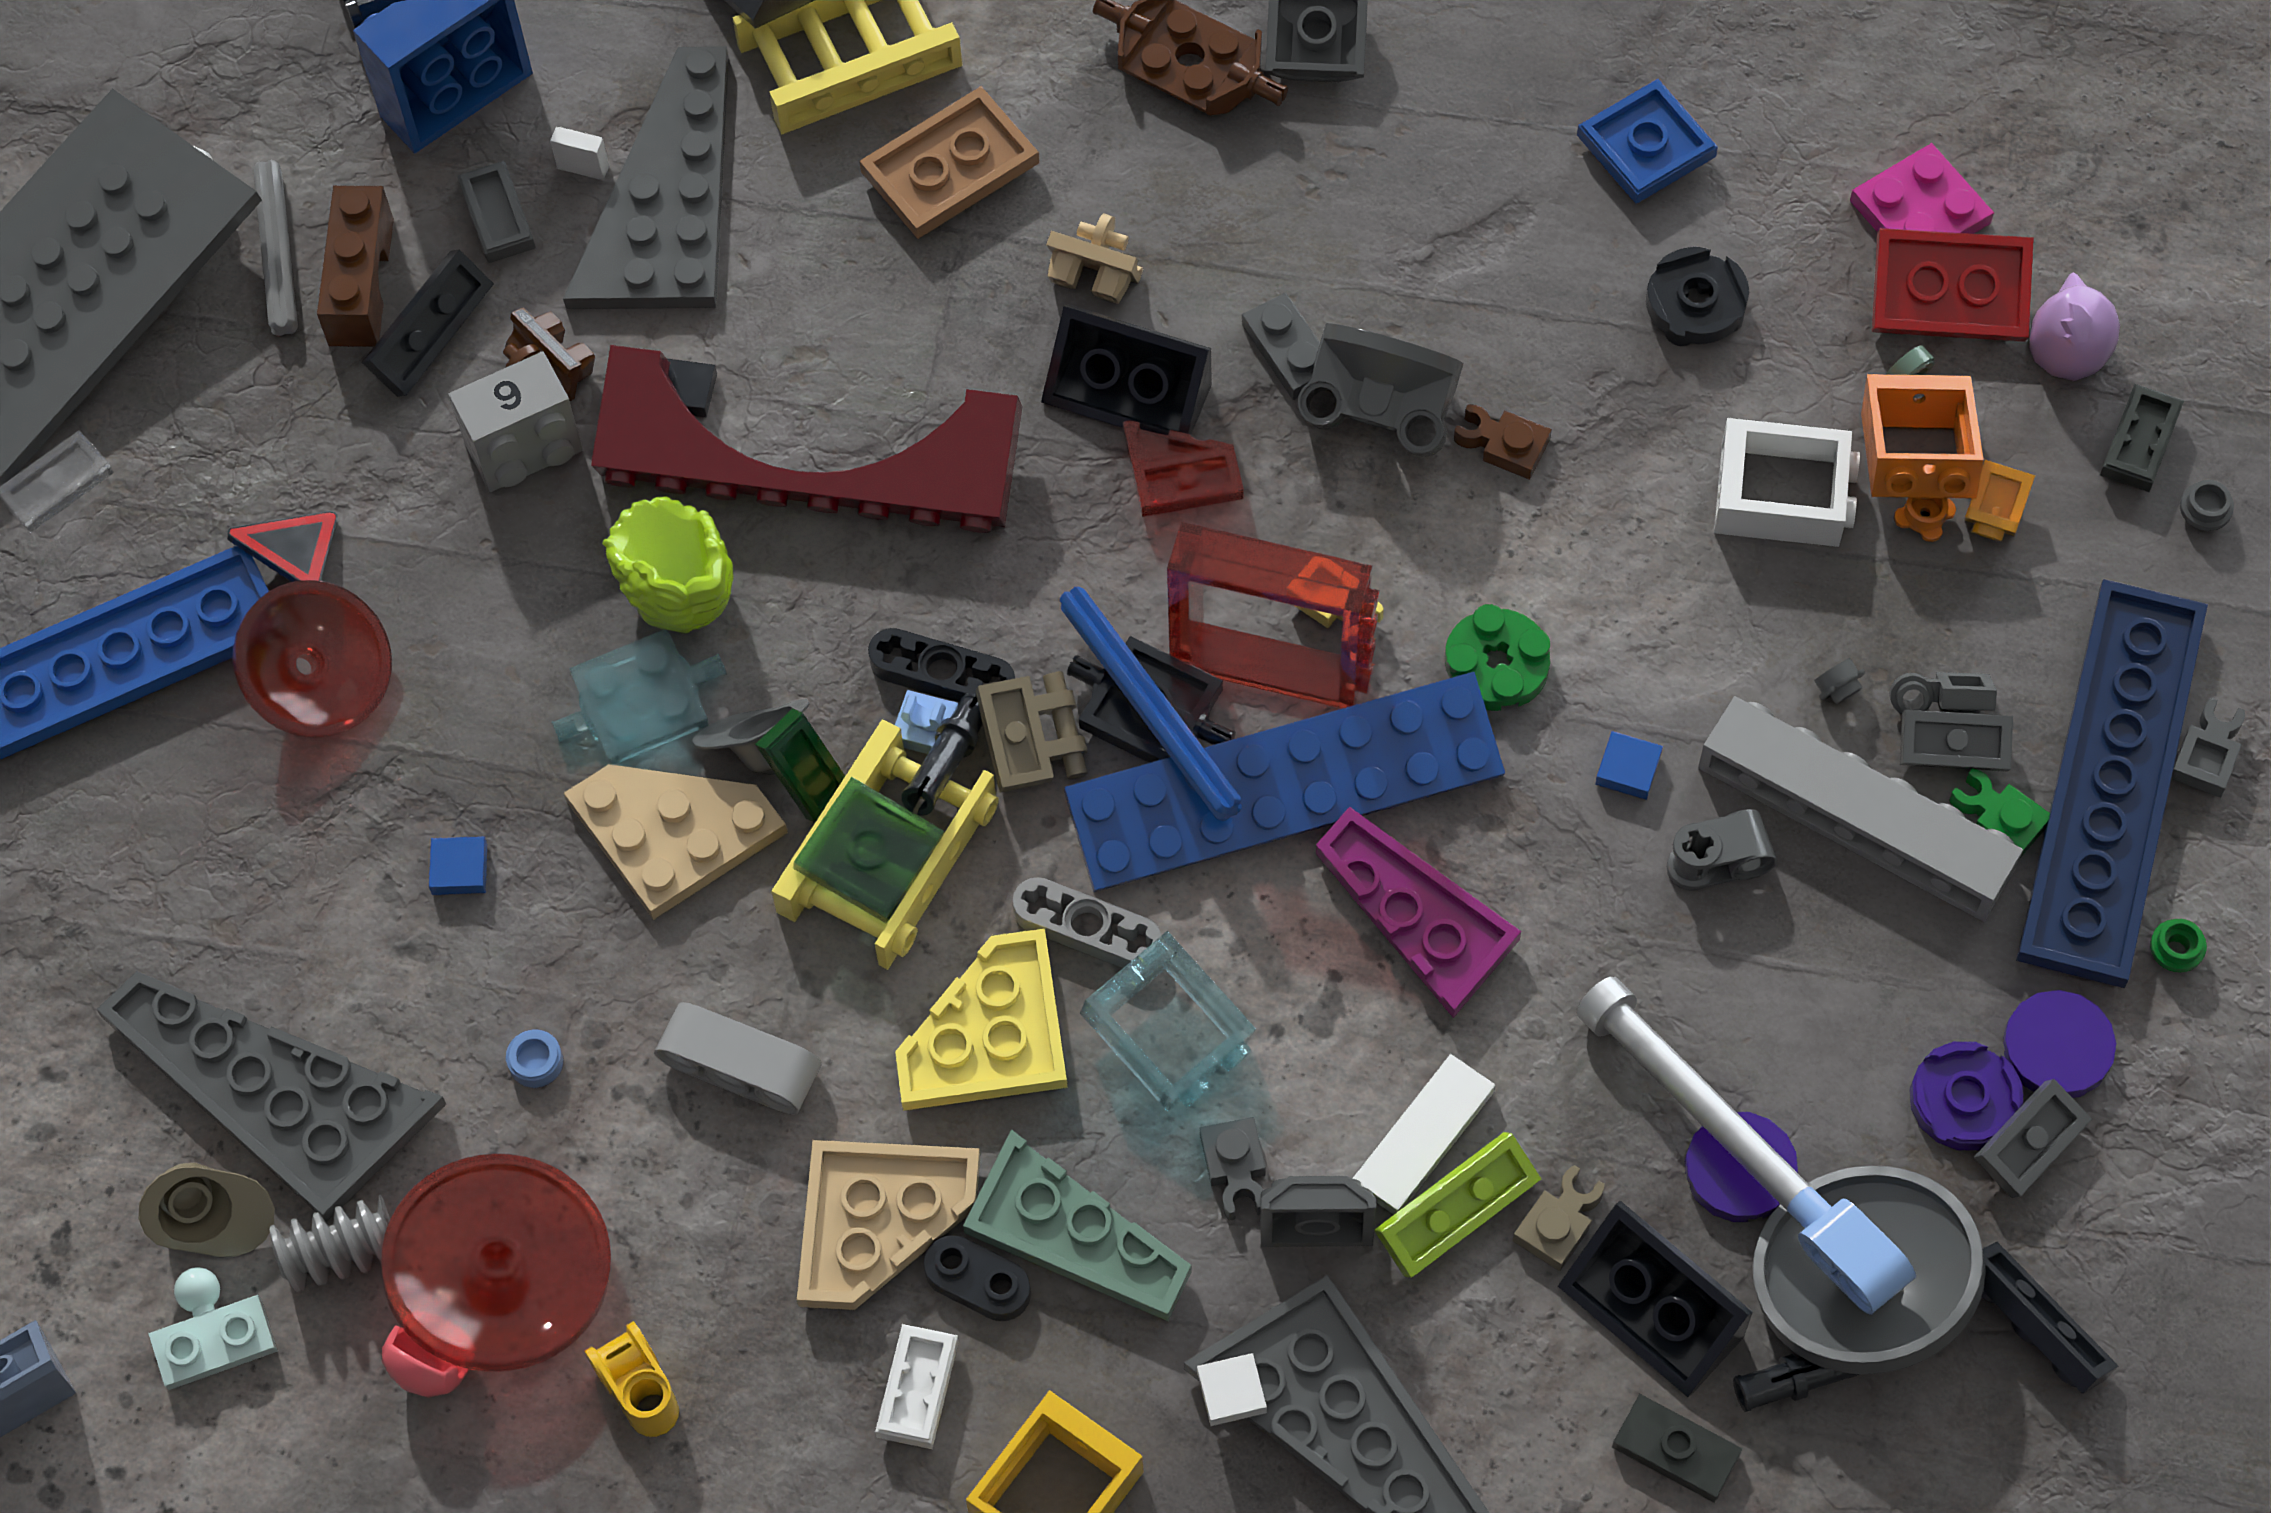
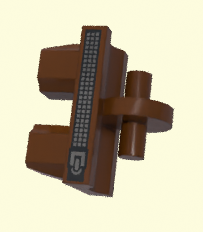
[503,307,595,401]

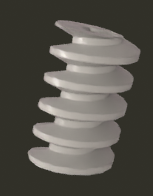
[269,1195,395,1292]

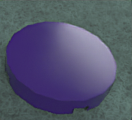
[2003,990,2117,1098]
[1910,1041,2023,1151]
[1684,1112,1798,1222]

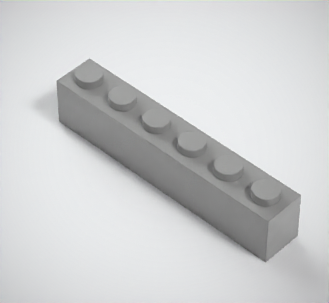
[1698,696,2023,922]

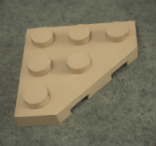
[564,764,788,920]
[797,1140,980,1310]

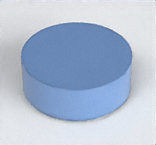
[506,1030,563,1088]

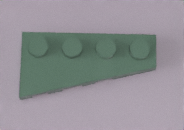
[963,1129,1192,1321]

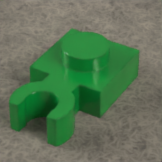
[1949,768,2050,858]

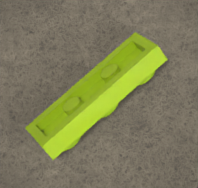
[1374,1132,1541,1278]

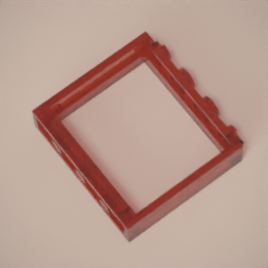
[1167,521,1380,709]

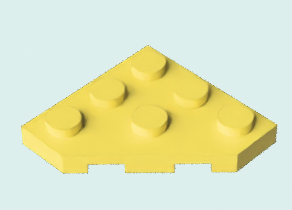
[895,929,1068,1111]

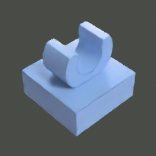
[895,690,958,754]

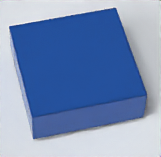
[1595,731,1663,800]
[429,836,488,895]

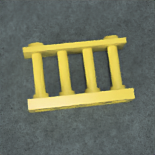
[732,0,962,135]
[771,719,999,970]

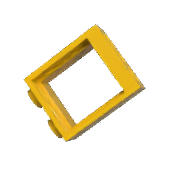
[966,1390,1144,1513]

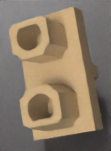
[1046,213,1143,304]

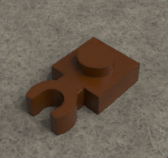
[1454,404,1552,480]

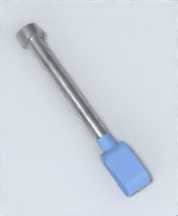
[1577,977,1916,1314]

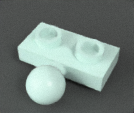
[148,1267,278,1390]

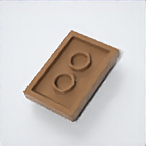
[859,86,1040,239]

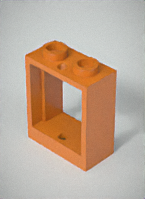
[1861,374,1984,499]

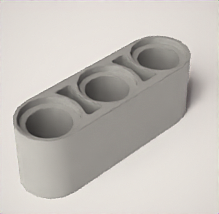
[654,1002,822,1115]

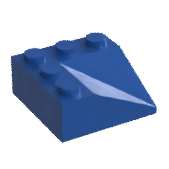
[353,0,533,154]

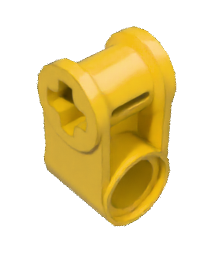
[584,1321,679,1437]

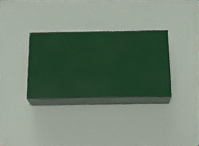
[755,708,845,823]

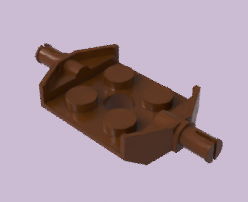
[1093,0,1288,116]

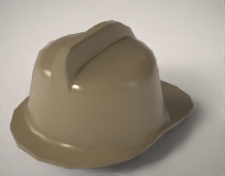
[138,1163,275,1257]

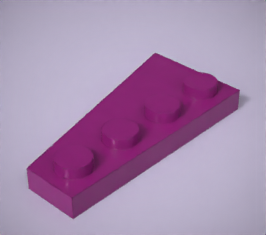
[1316,807,1521,1018]

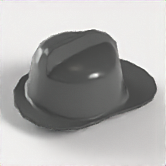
[692,699,810,775]

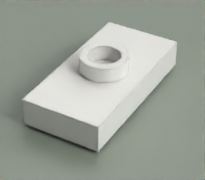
[875,1324,959,1449]

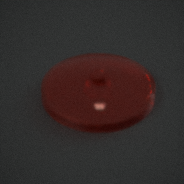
[381,1154,611,1372]

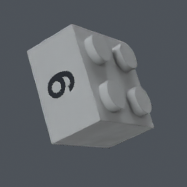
[448,351,583,492]

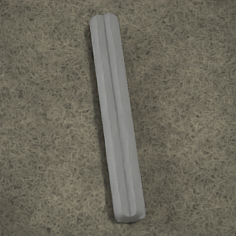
[253,160,298,336]

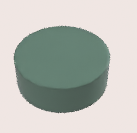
[1885,345,1935,375]

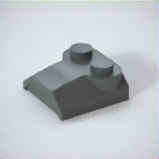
[1265,0,1368,82]
[1260,1176,1376,1247]

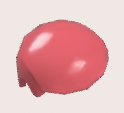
[382,1315,476,1398]

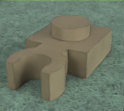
[1513,1165,1605,1271]

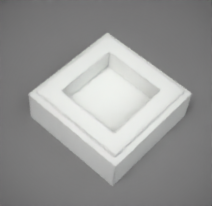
[550,127,609,180]
[1197,1353,1267,1426]

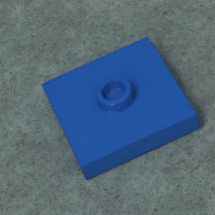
[1577,79,1718,204]

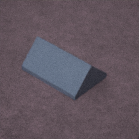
[0,1320,76,1437]

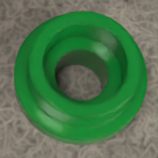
[2150,919,2207,973]

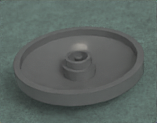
[1753,1166,1985,1374]

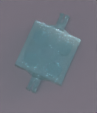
[551,630,727,765]

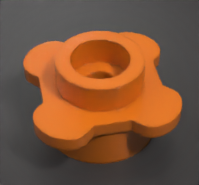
[1894,497,1956,542]

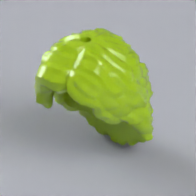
[602,496,734,633]

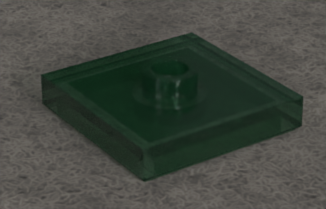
[793,777,944,923]

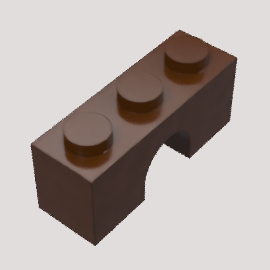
[317,185,394,347]

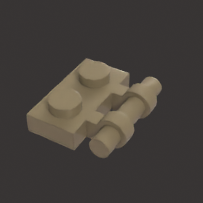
[975,671,1088,793]

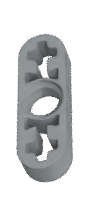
[1013,877,1162,972]

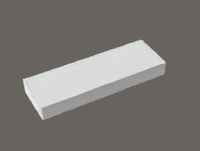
[1352,1054,1496,1215]

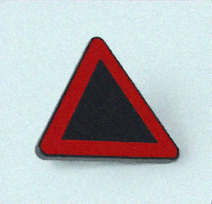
[227,511,338,593]

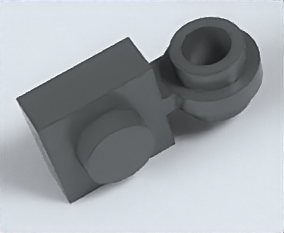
[1889,672,1997,714]

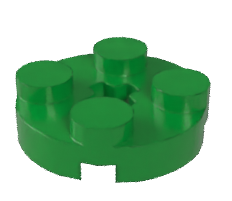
[1445,604,1550,711]

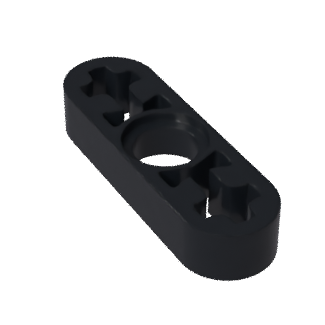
[868,628,1015,707]

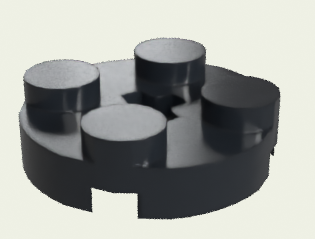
[1646,247,1749,346]

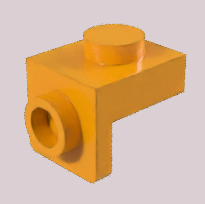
[1964,460,2035,542]

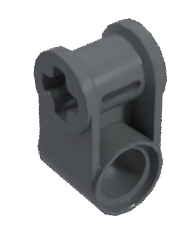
[1666,809,1777,890]

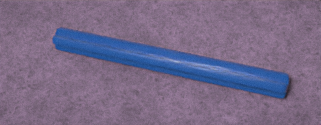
[1060,586,1242,821]

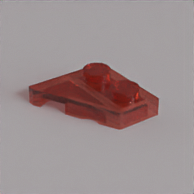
[1123,421,1244,517]

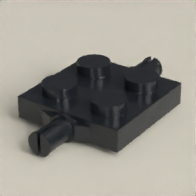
[1067,636,1236,763]

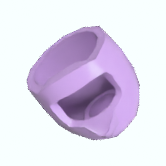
[2030,272,2120,381]

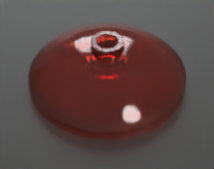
[233,580,392,738]

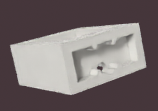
[1714,418,1860,547]

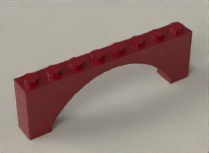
[591,345,1023,533]

